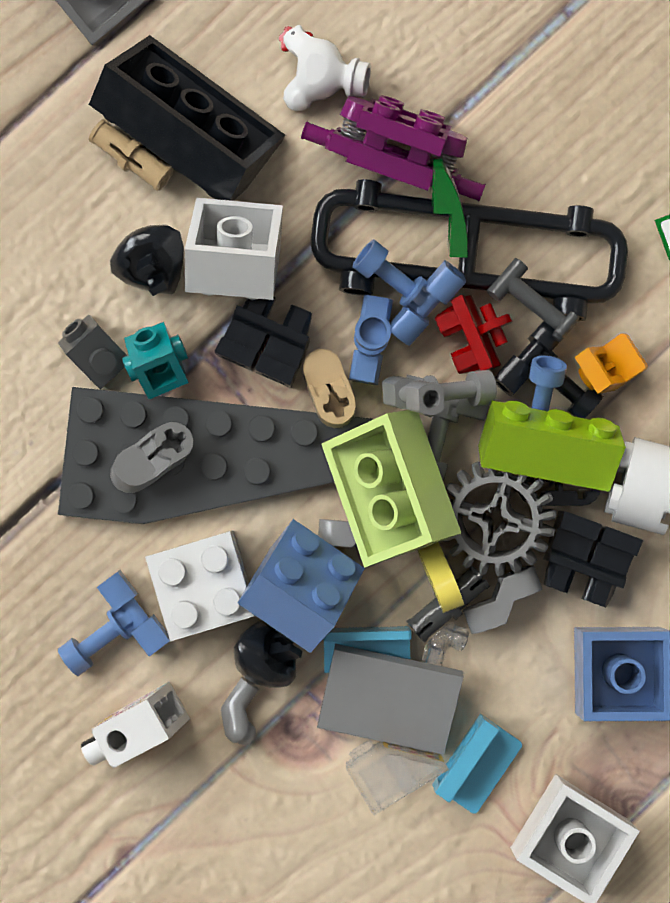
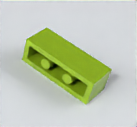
[478,400,626,492]

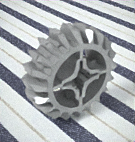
[443,462,557,576]

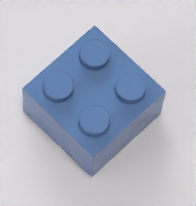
[237,519,365,653]
[574,627,670,721]

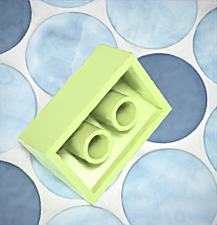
[321,410,461,568]

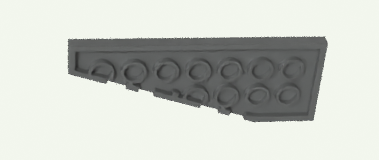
[58,387,373,524]

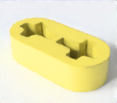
[417,542,464,613]

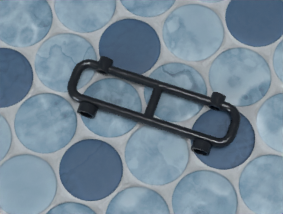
[311,179,628,321]

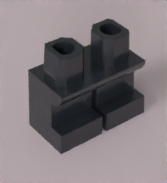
[214,297,312,388]
[543,511,643,608]

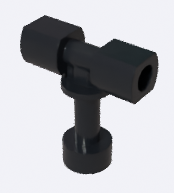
[494,320,604,419]

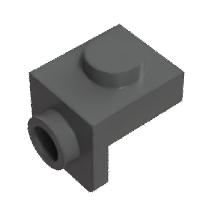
[58,315,127,389]

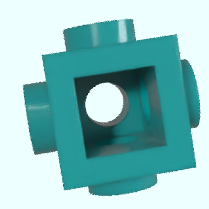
[122,322,189,399]

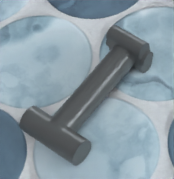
[487,258,579,342]

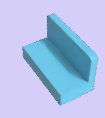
[323,626,412,673]
[432,713,522,814]

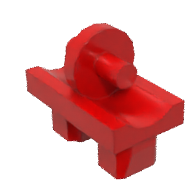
[435,295,513,374]

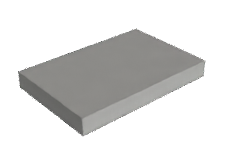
[317,644,464,755]

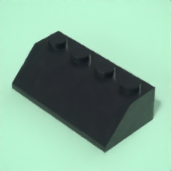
[89,35,285,201]

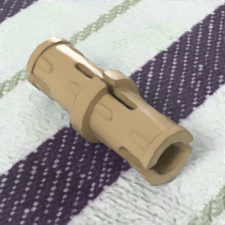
[89,119,174,191]

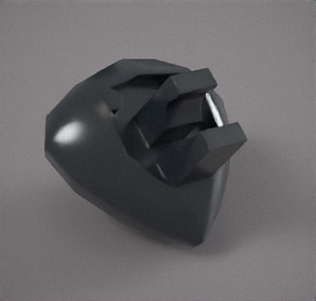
[110,224,184,296]
[234,620,303,688]

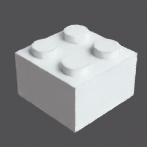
[185,198,283,300]
[145,530,255,642]
[510,774,640,903]

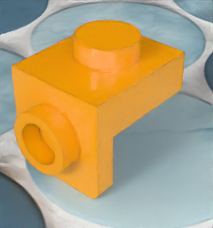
[574,333,648,394]

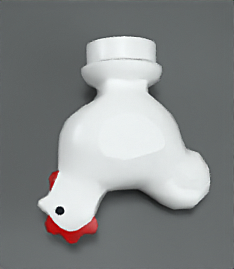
[279,25,371,111]

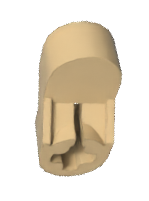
[303,349,356,428]

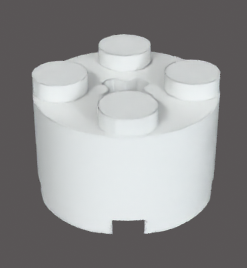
[604,437,670,535]

